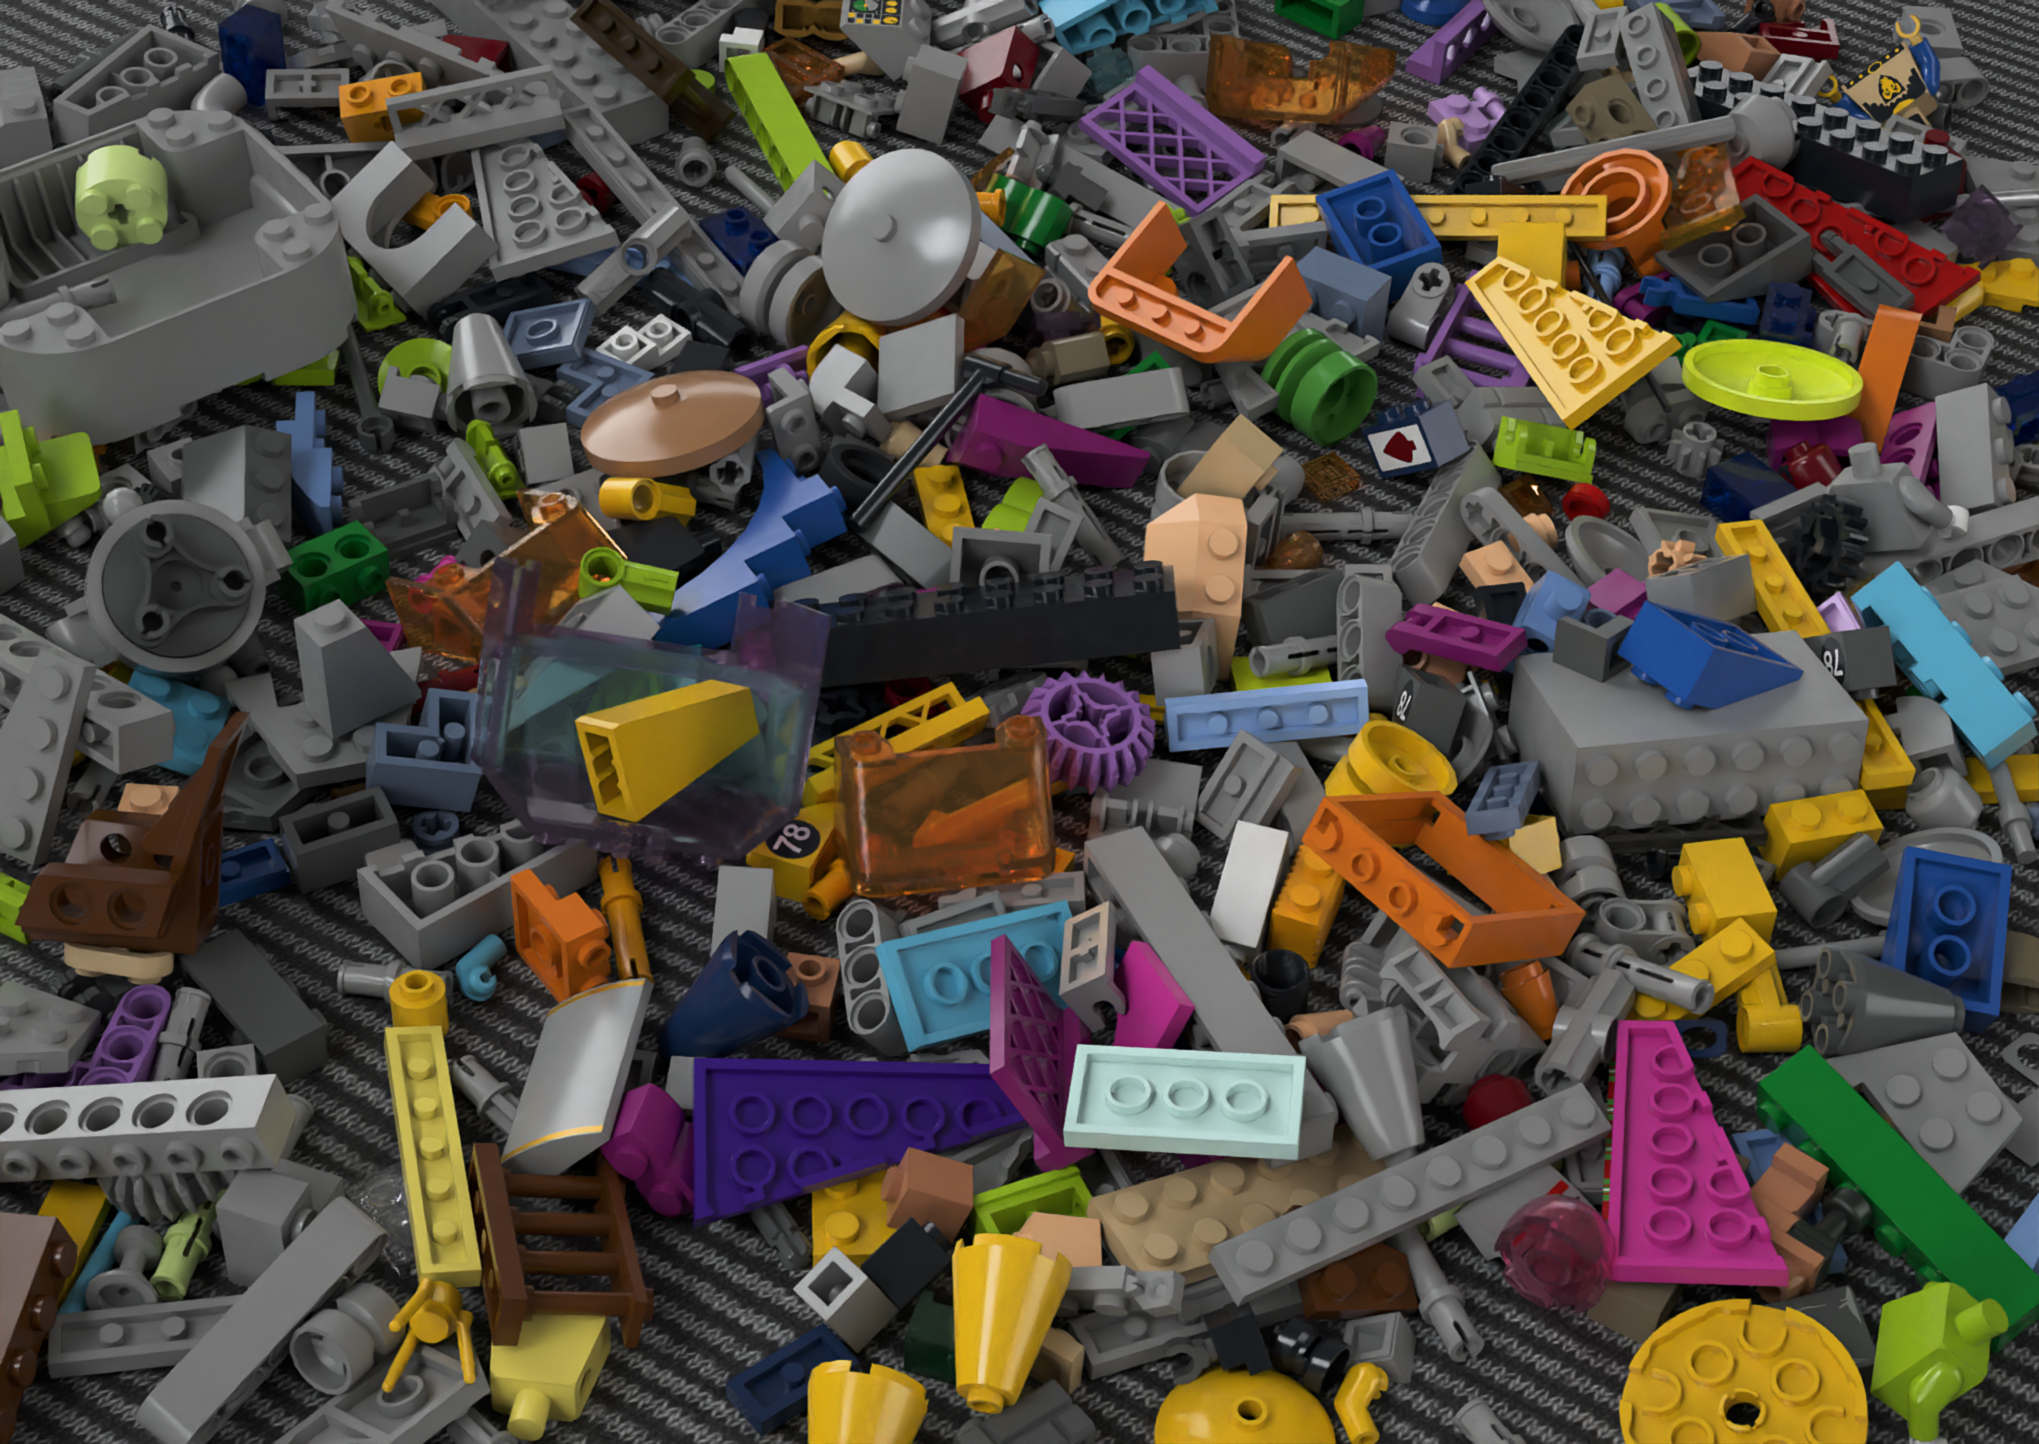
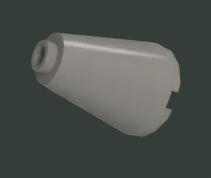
[445,313,538,439]
[1298,1004,1426,1169]

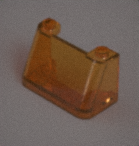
[1205,34,1397,124]
[834,715,1056,898]

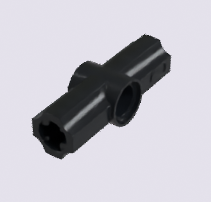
[642,266,755,362]

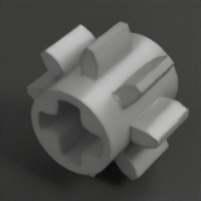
[1666,422,1725,478]

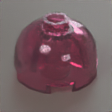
[1494,1194,1616,1313]

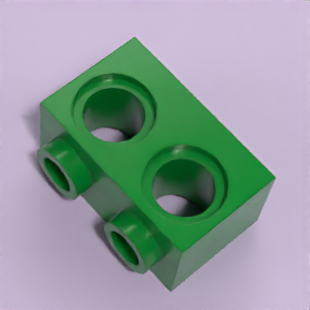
[277,520,392,616]

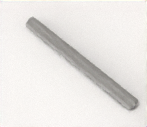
[1491,115,1736,185]

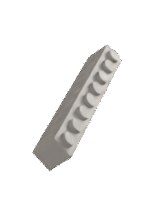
[1083,826,1339,1169]

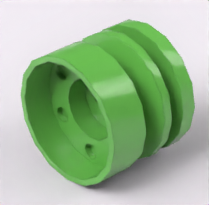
[1260,328,1378,447]

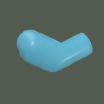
[455,934,507,1002]

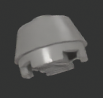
[1717,95,1801,171]

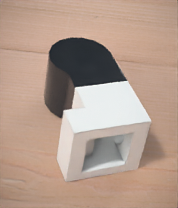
[719,8,768,72]

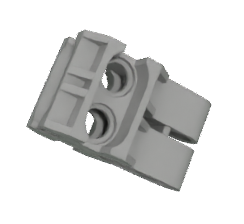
[1352,945,1548,1105]

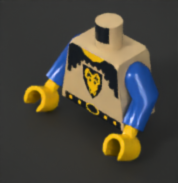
[1816,14,1941,128]

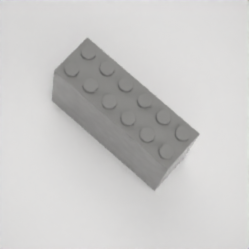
[1508,630,1869,836]

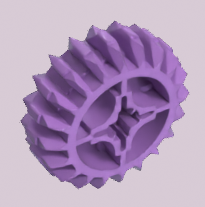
[1018,670,1156,796]

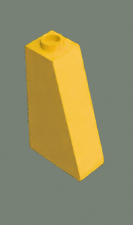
[575,679,760,823]

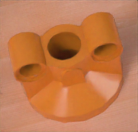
[1560,148,1673,279]

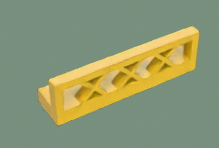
[779,681,990,808]

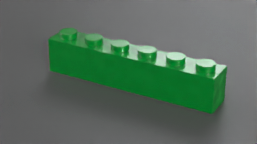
[1756,1044,2039,1354]

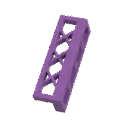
[1405,0,1499,85]

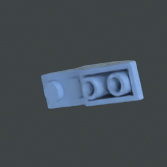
[276,391,344,537]

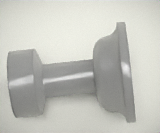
[85,1225,164,1311]

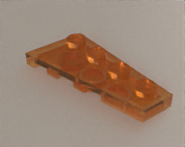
[1660,141,1746,252]

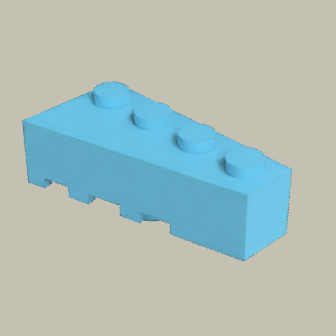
[1038,0,1219,55]
[1850,561,2038,771]

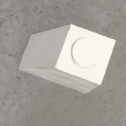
[1210,820,1289,967]

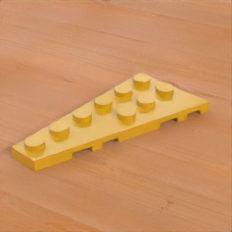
[1465,256,1682,431]

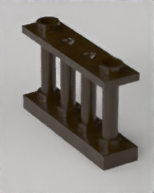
[570,0,737,144]

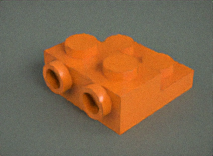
[510,868,611,1003]

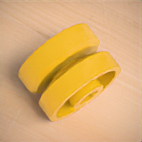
[1324,720,1458,848]

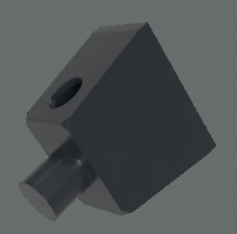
[601,516,722,591]

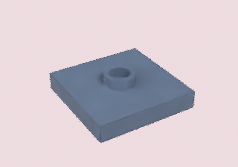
[503,298,596,370]

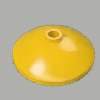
[1154,1364,1336,1444]

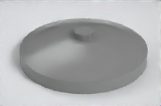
[821,148,981,326]

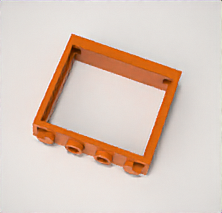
[1301,791,1586,969]

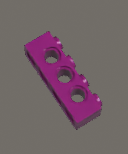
[1880,401,1941,502]

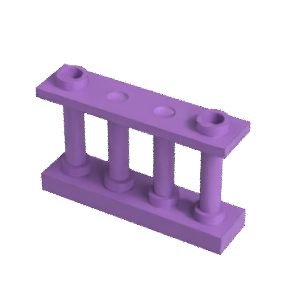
[1413,269,1537,398]

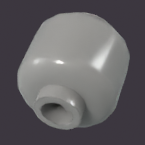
[1905,767,1982,830]

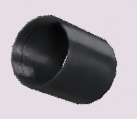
[1250,949,1310,1026]

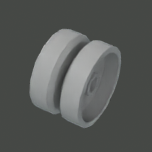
[739,240,844,349]

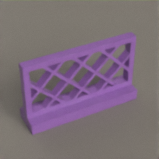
[1078,65,1267,218]

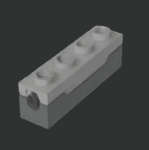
[1617,2,1710,146]

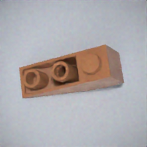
[1695,32,1781,82]

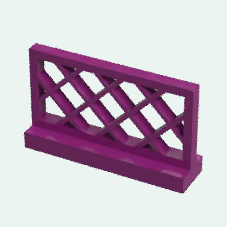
[989,934,1095,1173]

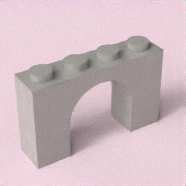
[330,140,499,320]

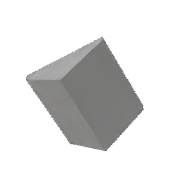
[949,526,1052,588]

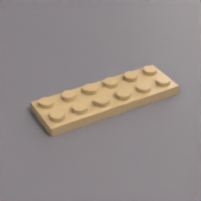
[1086,1123,1387,1285]

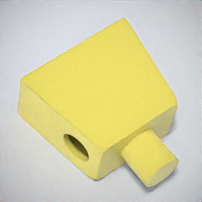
[490,1315,611,1441]

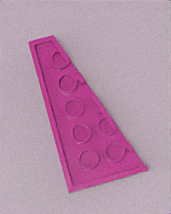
[1606,1020,1789,1287]

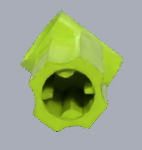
[578,547,679,616]

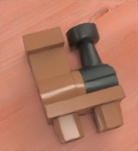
[1751,1142,1872,1303]

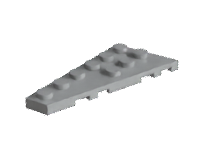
[324,0,574,110]
[470,137,621,282]

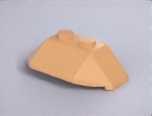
[1143,493,1247,681]

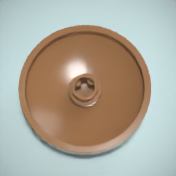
[580,370,765,478]

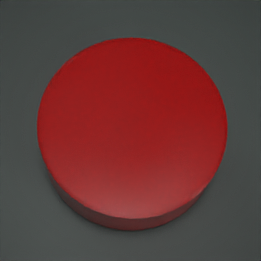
[1562,483,1610,522]

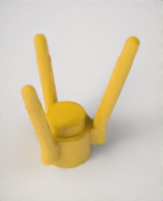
[382,1278,476,1393]

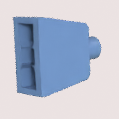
[1504,571,1591,674]

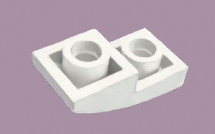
[595,314,693,371]

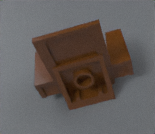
[14,711,250,955]

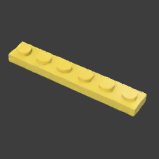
[384,1025,482,1288]

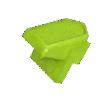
[0,409,102,550]

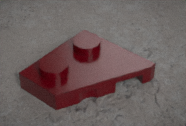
[1758,18,1840,62]

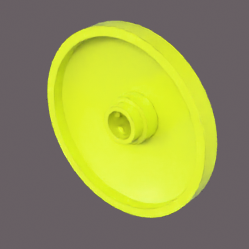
[1681,339,1863,421]

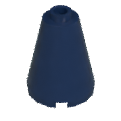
[657,930,809,1067]

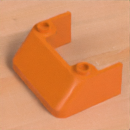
[1088,200,1313,363]

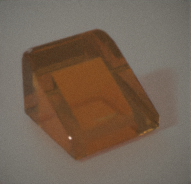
[1497,473,1554,518]

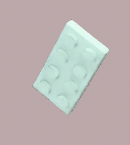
[1063,1044,1306,1160]

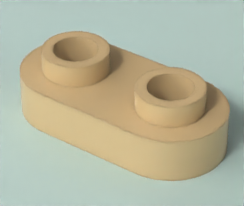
[64,942,174,985]

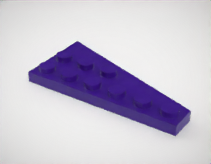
[692,1058,1030,1228]

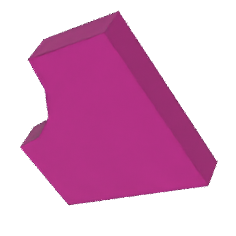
[1112,940,1195,1049]

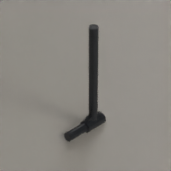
[847,353,1048,533]

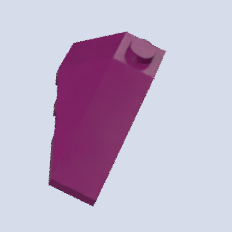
[946,393,1150,489]

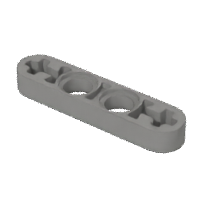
[1460,487,1588,615]

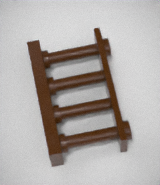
[467,1143,654,1348]

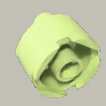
[75,145,168,250]

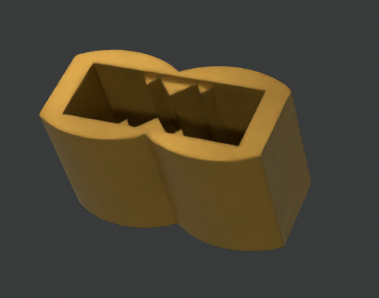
[774,0,849,40]

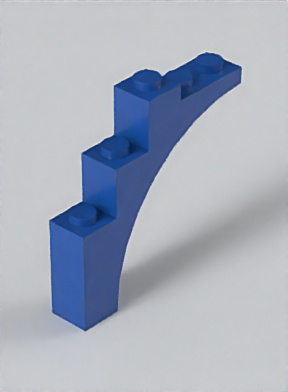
[646,447,848,654]

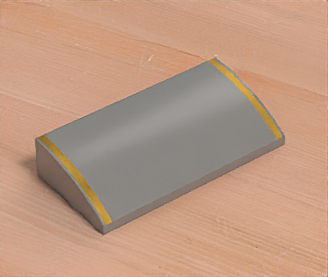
[501,978,654,1175]

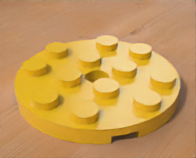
[1619,1299,1868,1444]

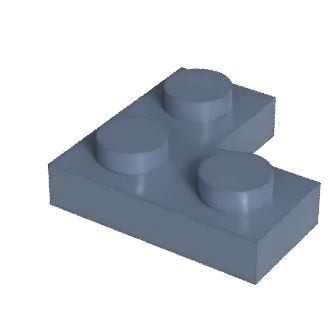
[556,347,655,428]

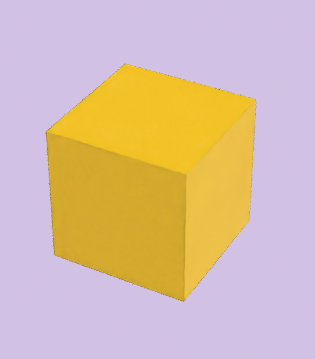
[1497,222,1568,289]

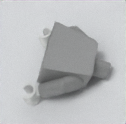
[1824,442,1970,553]

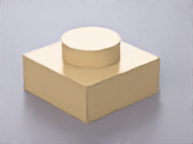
[1029,1327,1085,1396]

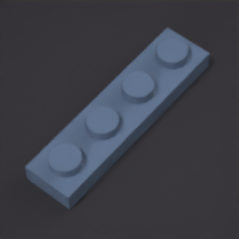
[1465,760,1543,840]

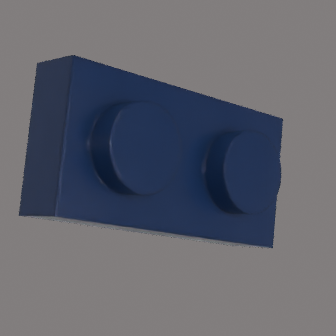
[726,1323,860,1437]

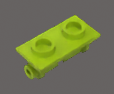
[347,256,406,332]
[466,419,528,501]

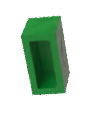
[1274,0,1365,40]

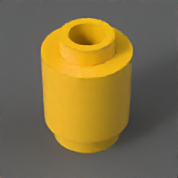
[829,140,874,184]
[389,970,449,1039]

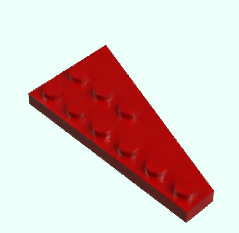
[1718,156,1981,321]

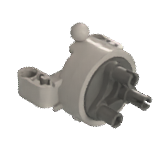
[45,487,294,698]

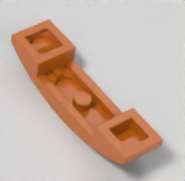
[1845,304,1923,457]

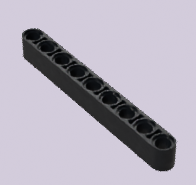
[1437,24,1585,249]

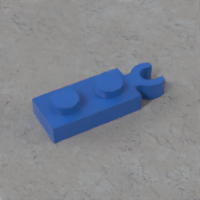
[1638,276,1760,326]

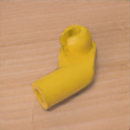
[1334,1362,1389,1444]

